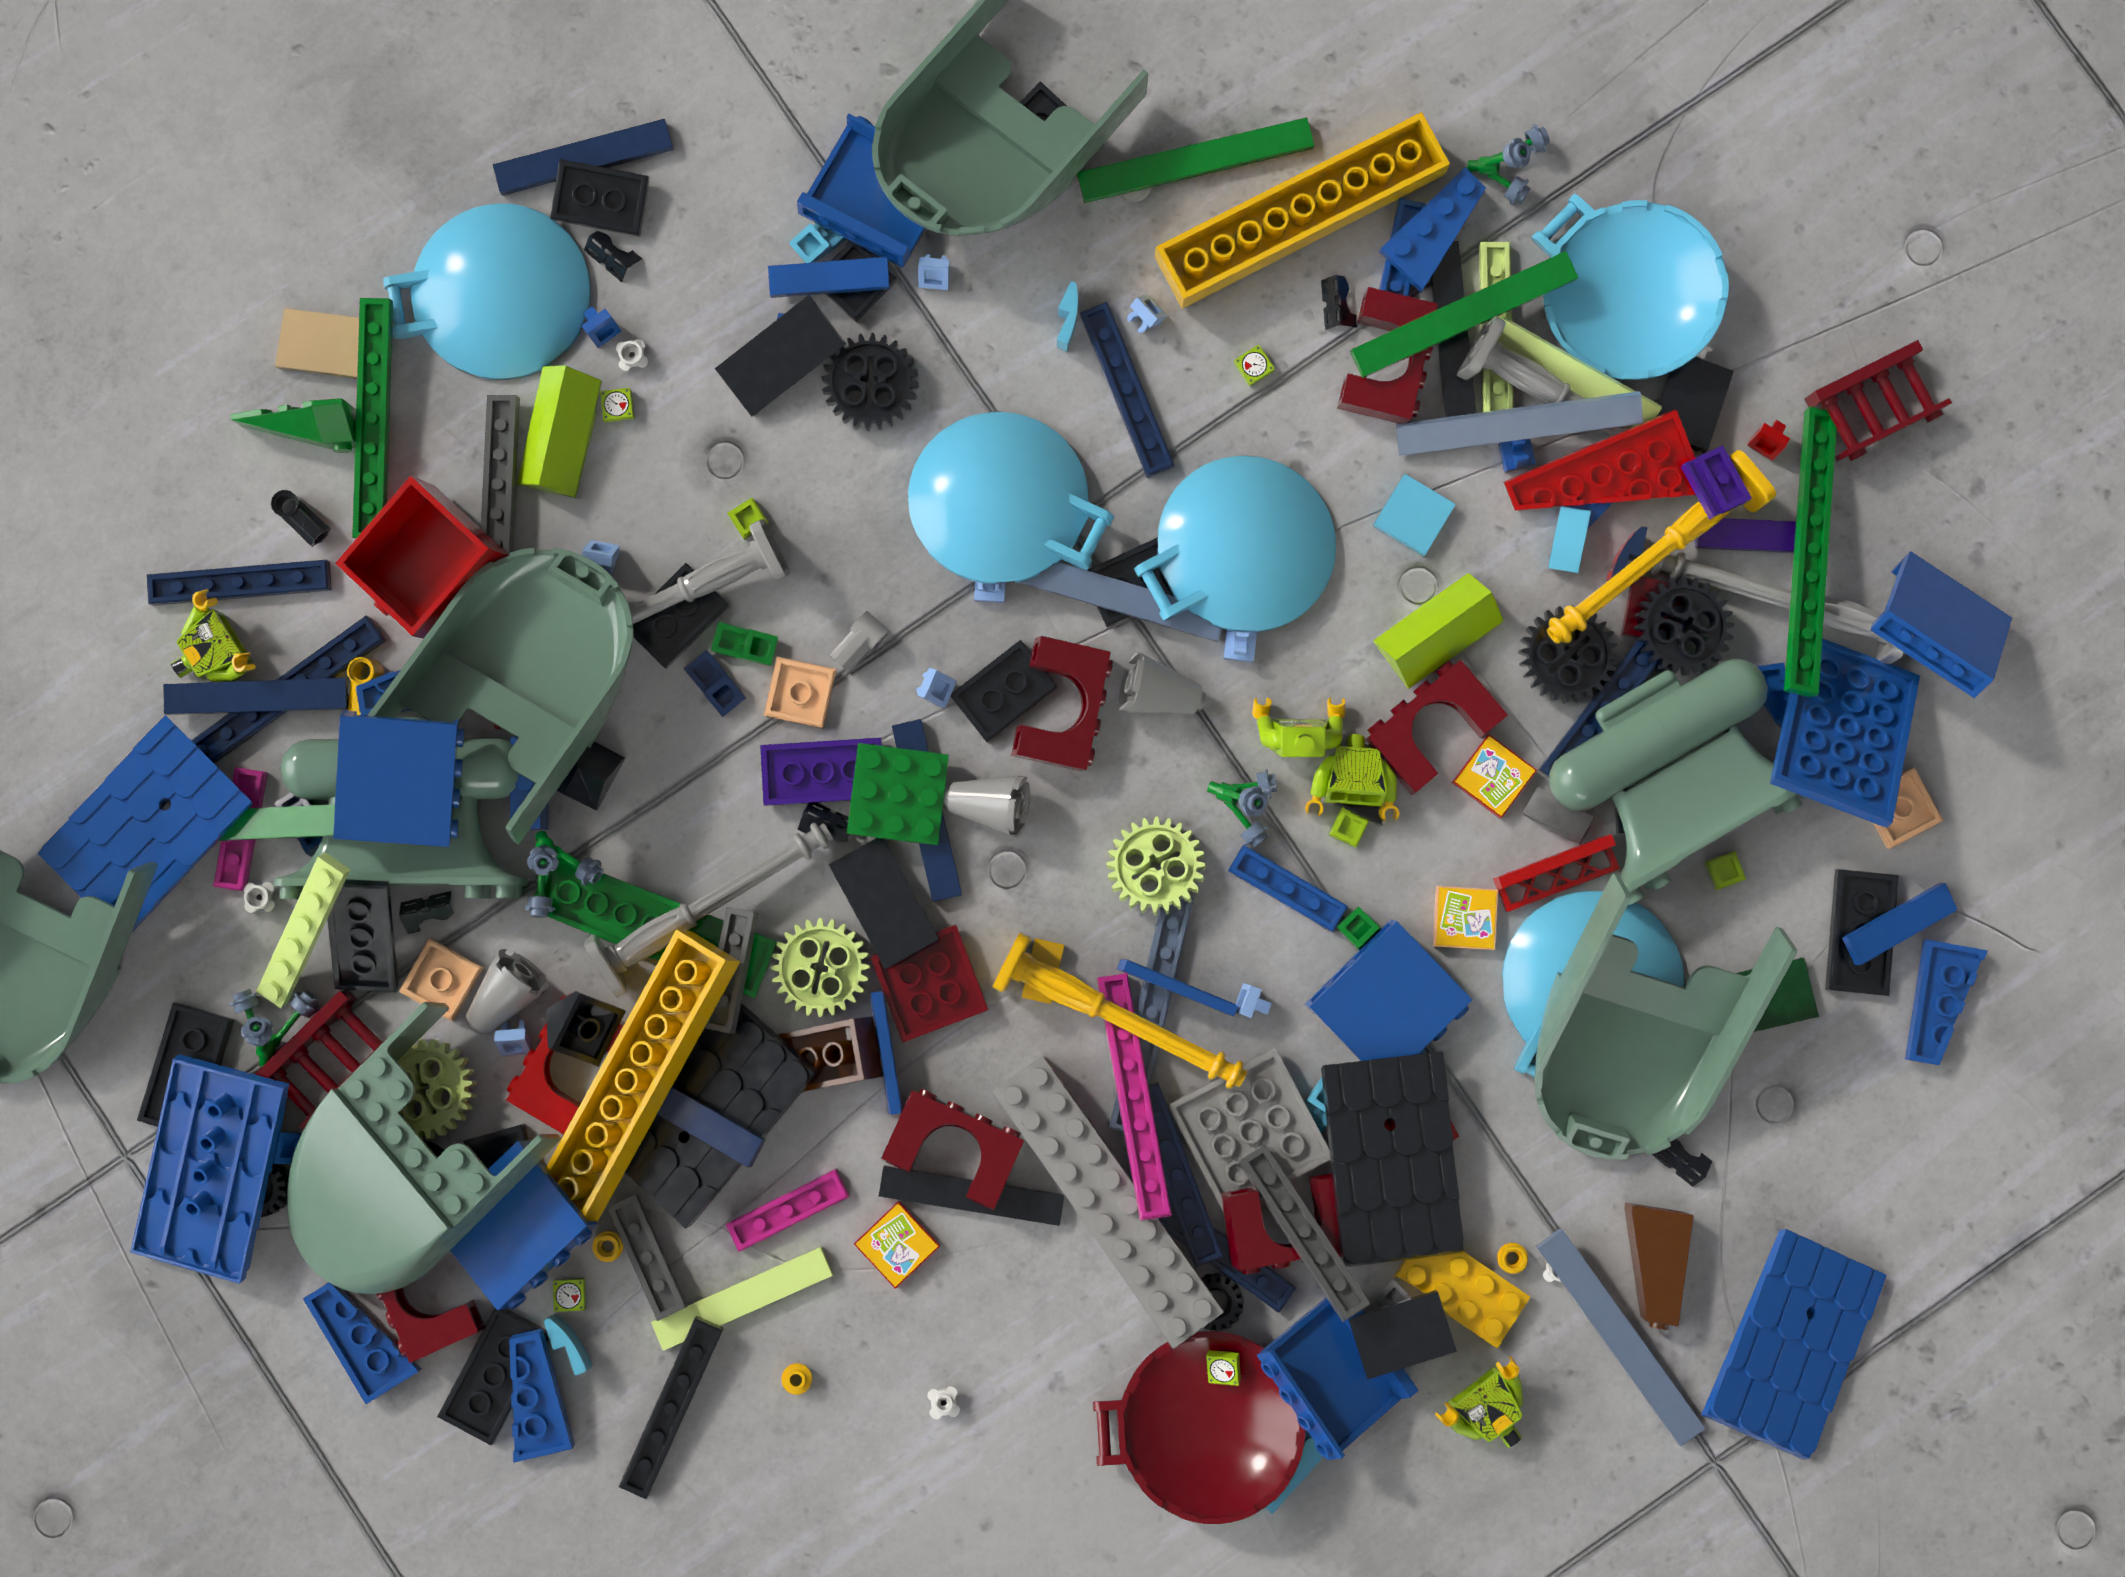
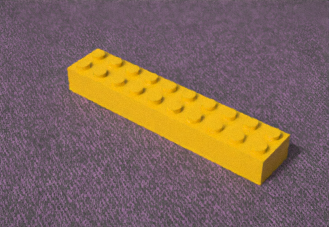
[1154,112,1450,309]
[545,929,740,1222]

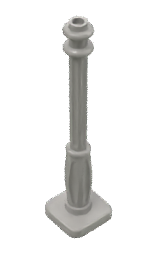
[1457,316,1696,458]
[629,519,790,624]
[1651,552,1904,664]
[584,823,833,998]

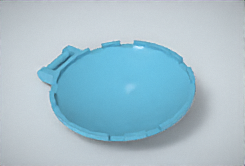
[1531,193,1729,380]
[383,203,591,380]
[908,412,1114,584]
[1134,456,1336,632]
[1502,891,1684,1077]

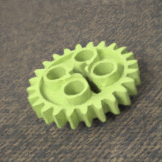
[1106,817,1205,916]
[771,918,871,1017]
[397,1039,477,1139]

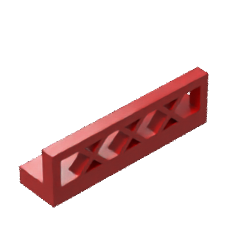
[1493,834,1620,912]

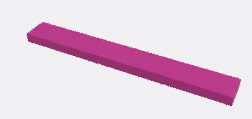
[1097,973,1172,1221]

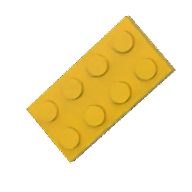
[1393,1251,1531,1348]

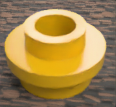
[592,1231,624,1262]
[1497,1242,1528,1274]
[781,1363,813,1395]

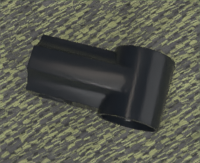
[271,490,331,547]

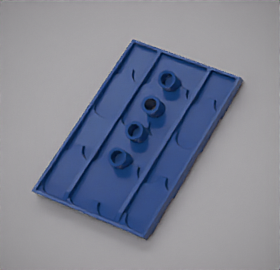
[38,715,253,934]
[130,1054,289,1284]
[1701,1229,1887,1459]

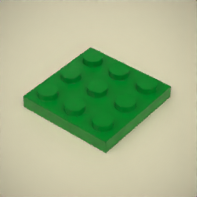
[847,743,949,845]

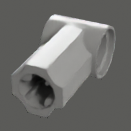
[829,611,890,673]

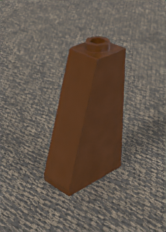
[1624,1202,1694,1330]

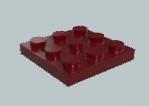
[871,925,989,1043]

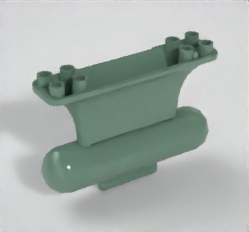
[1549,658,1806,905]
[273,717,528,900]

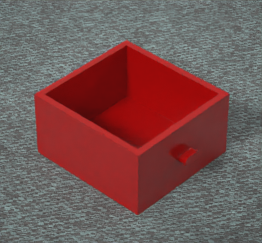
[335,476,510,639]

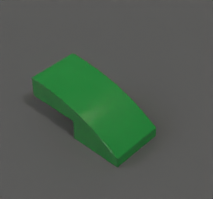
[710,622,778,666]
[1337,906,1380,951]

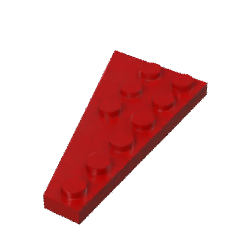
[1503,410,1696,511]

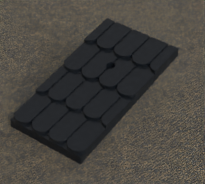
[625,1003,819,1229]
[1321,1051,1464,1267]

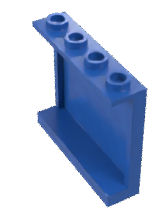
[797,113,926,268]
[1870,551,2012,698]
[333,710,465,847]
[1304,919,1472,1061]
[450,1140,599,1311]
[1256,1297,1419,1460]

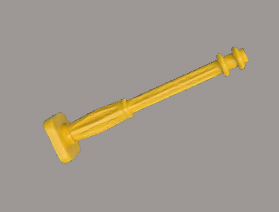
[1547,450,1777,643]
[992,932,1248,1089]

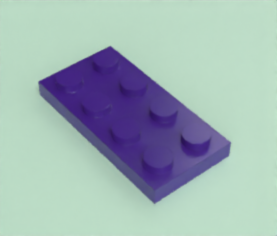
[760,737,882,806]

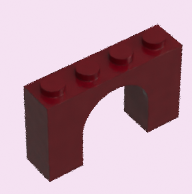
[1337,287,1438,424]
[1011,636,1113,771]
[1365,660,1508,795]
[881,1089,1024,1211]
[1221,1173,1341,1274]
[376,1288,485,1363]

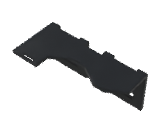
[584,231,642,282]
[1321,275,1357,330]
[1334,802,1383,827]
[797,803,849,842]
[399,891,454,934]
[1652,1139,1713,1187]

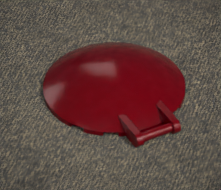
[1093,1331,1305,1524]

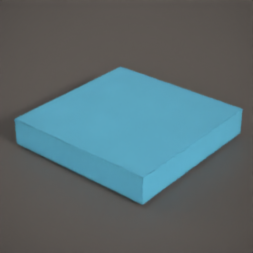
[1373,473,1456,557]

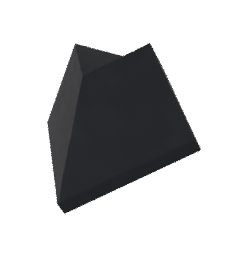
[556,741,626,811]
[546,991,626,1067]

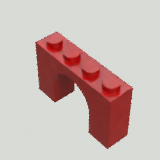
[506,993,625,1135]

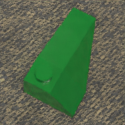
[230,398,356,453]

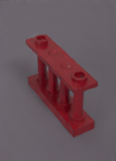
[1804,340,1952,462]
[255,990,387,1131]

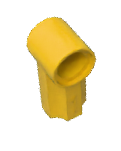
[347,657,384,715]

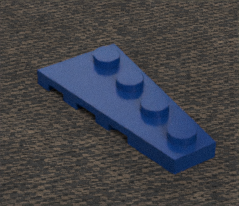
[1379,167,1486,293]
[1905,939,1988,1065]
[509,1329,575,1463]

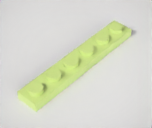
[256,852,351,1008]

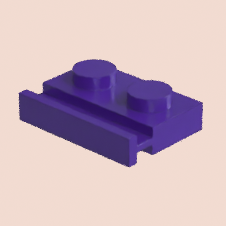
[1681,445,1752,520]

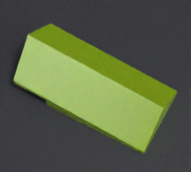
[517,366,602,499]
[1373,573,1504,689]

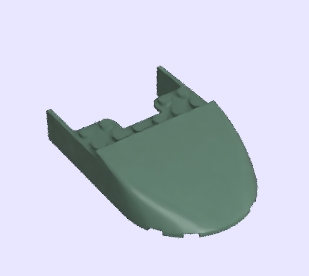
[872,0,1149,236]
[367,548,633,844]
[0,850,158,1084]
[1535,873,1797,1159]
[287,1002,562,1294]

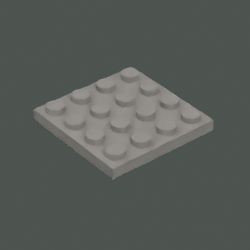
[1167,1048,1331,1212]

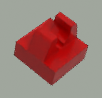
[1747,419,1791,461]

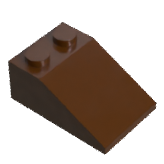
[778,1016,883,1092]

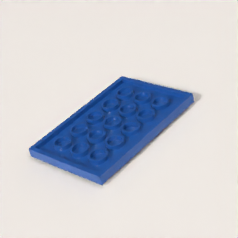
[1770,638,1920,828]

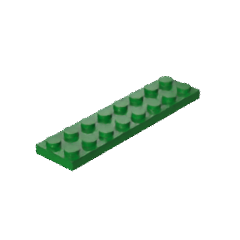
[534,857,778,999]

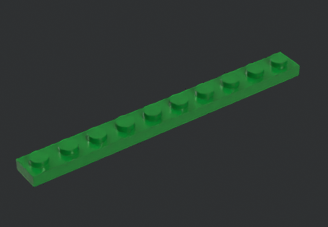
[1784,406,1837,698]

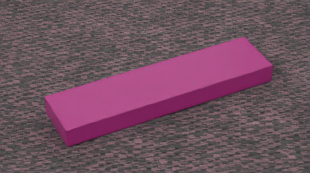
[213,767,268,891]
[725,1168,850,1252]

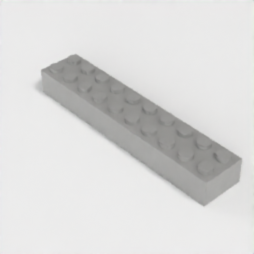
[992,1056,1224,1349]

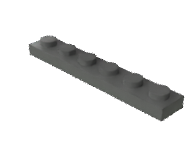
[481,395,520,555]
[1238,1144,1370,1322]

